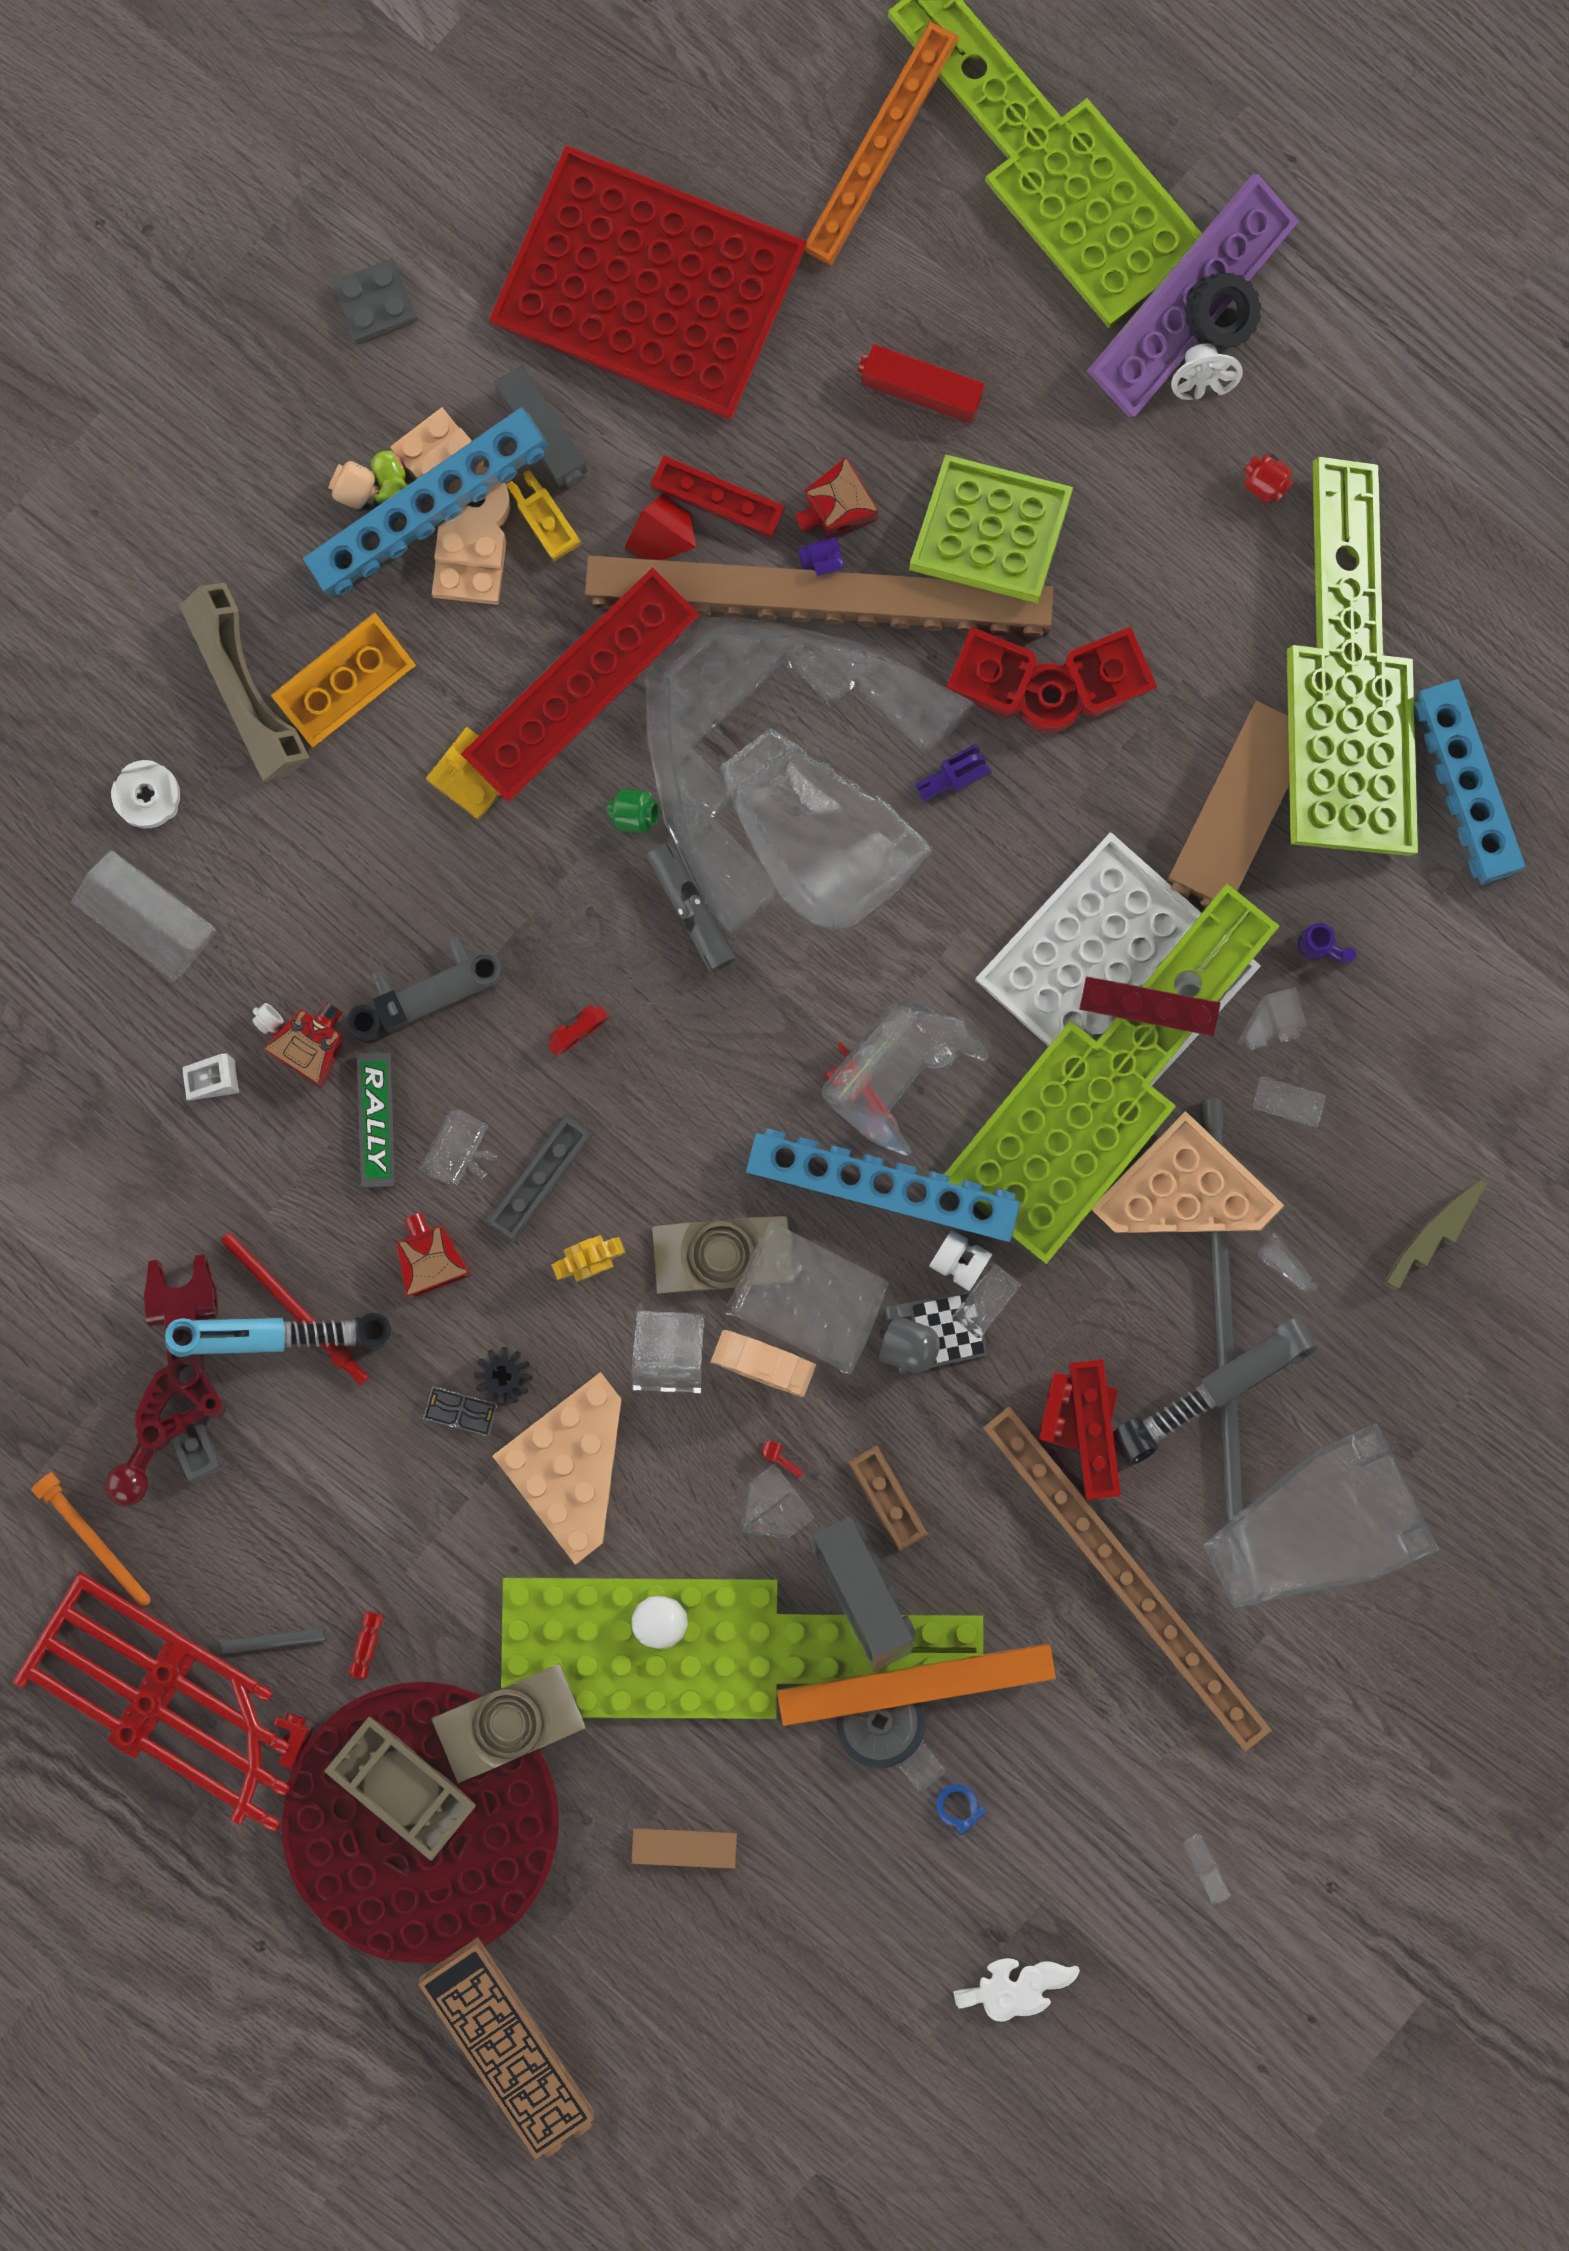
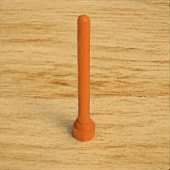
[31,1472,151,1607]

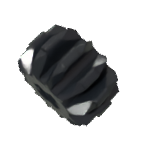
[474,1347,533,1406]

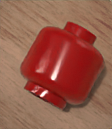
[1243,453,1293,503]

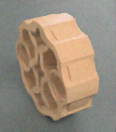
[711,1330,816,1397]

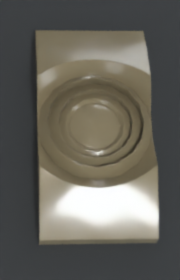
[652,1216,792,1295]
[432,1663,586,1783]
[324,1716,476,1861]

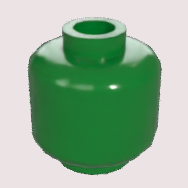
[607,788,659,833]

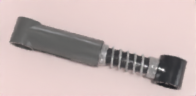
[1113,1317,1319,1465]

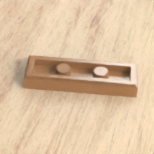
[848,1445,928,1552]
[631,1827,737,1869]

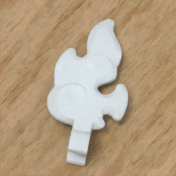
[953,1958,1080,2022]

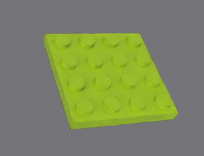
[909,454,1073,604]

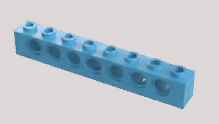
[303,407,550,596]
[746,1128,1021,1242]

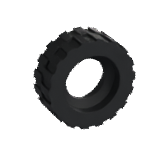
[1185,273,1262,348]

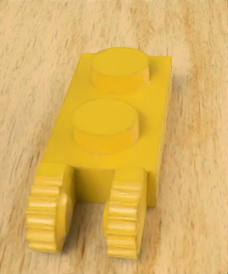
[506,470,581,562]

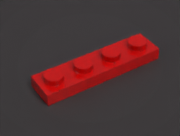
[650,455,785,539]
[1068,1359,1121,1500]

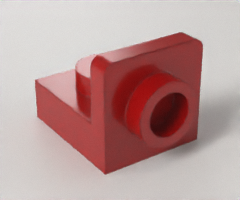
[273,1712,313,1769]

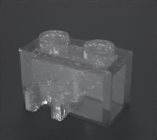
[419,1109,496,1186]

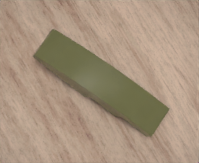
[1381,1180,1487,1291]

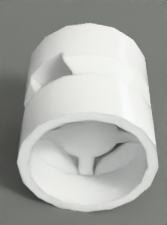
[929,1229,992,1291]

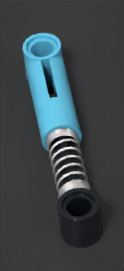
[164,1313,391,1357]

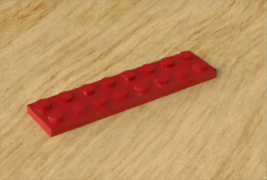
[461,567,700,803]

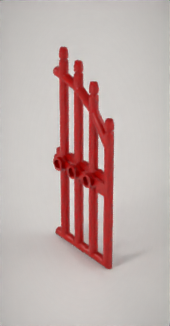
[12,1571,291,1832]

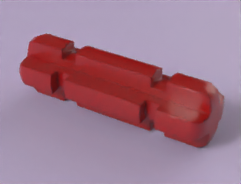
[348,1612,383,1680]

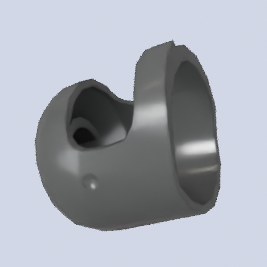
[879,1316,940,1373]

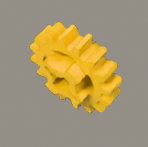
[551,1235,625,1282]

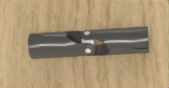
[646,842,736,973]

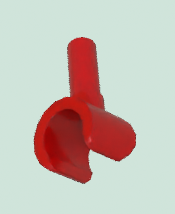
[761,1439,803,1479]

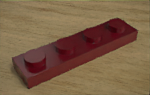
[1079,976,1221,1037]

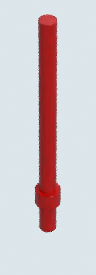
[220,1232,370,1386]

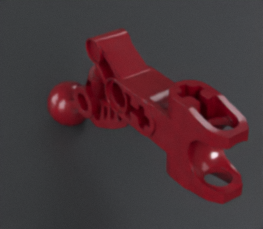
[105,1254,226,1506]

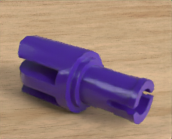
[914,744,992,802]

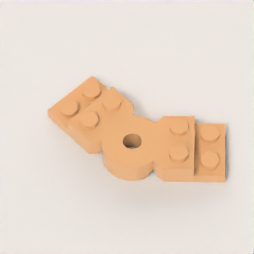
[390,407,511,605]

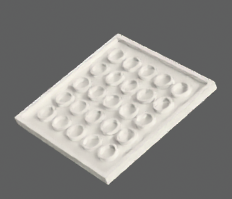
[975,832,1261,1086]

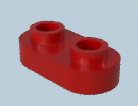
[548,1005,610,1057]

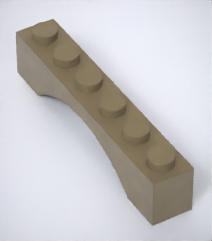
[179,583,309,782]

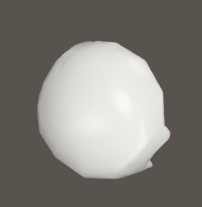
[631,1596,688,1649]

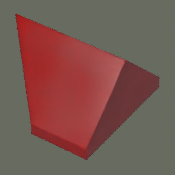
[625,494,696,560]

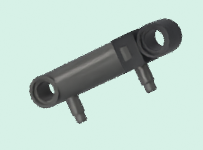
[346,936,504,1043]

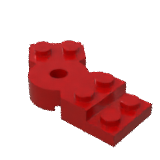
[946,626,1157,733]

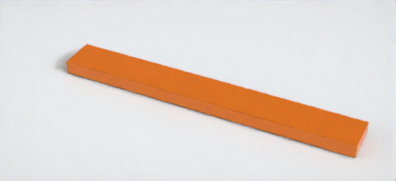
[805,21,959,266]
[777,1643,1056,1726]

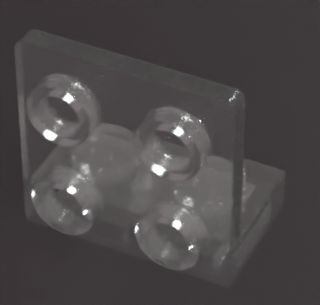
[632,1311,705,1393]

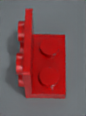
[1037,1372,1118,1450]

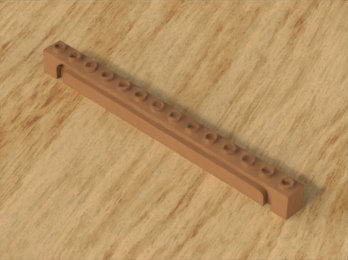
[585,556,1054,638]

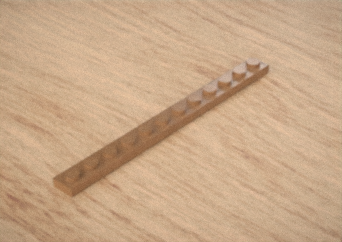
[982,1406,1272,1752]

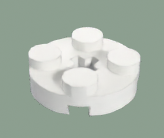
[111,760,180,828]

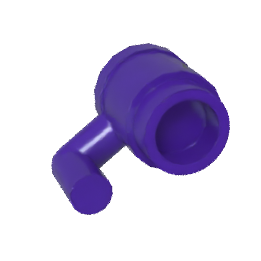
[798,536,844,577]
[1298,923,1356,965]

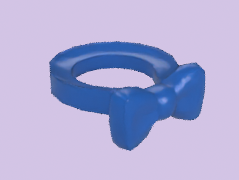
[936,1784,986,1835]

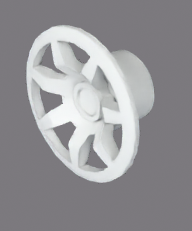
[1171,344,1243,400]

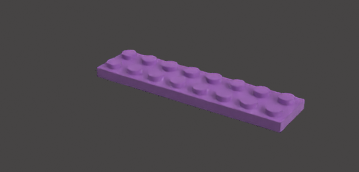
[1087,174,1299,417]

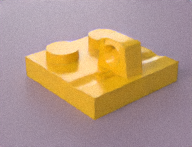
[426,727,500,821]

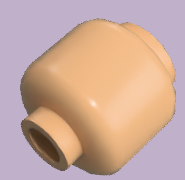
[328,461,380,510]

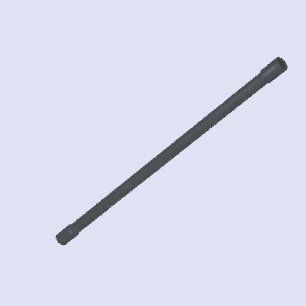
[1202,1099,1248,1577]

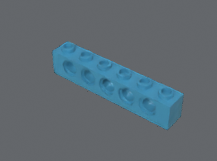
[1414,679,1526,885]

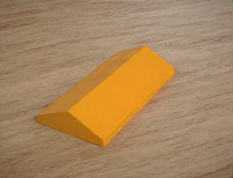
[270,612,416,748]

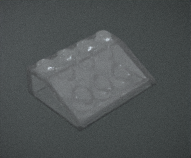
[724,1221,889,1374]

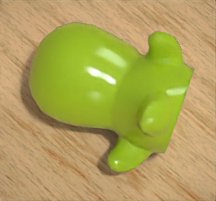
[369,451,408,504]

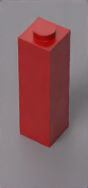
[858,344,985,424]

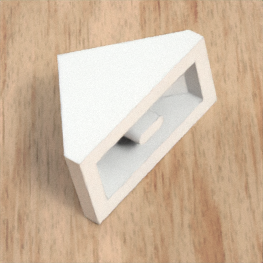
[182,1054,239,1100]

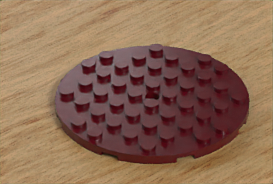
[281,1682,559,1964]

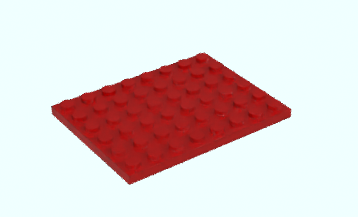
[489,145,807,422]

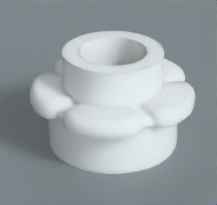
[252,1003,284,1034]

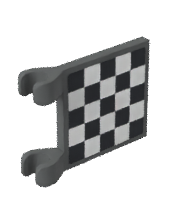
[884,1289,988,1374]

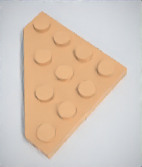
[1091,1111,1285,1233]
[493,1372,622,1565]

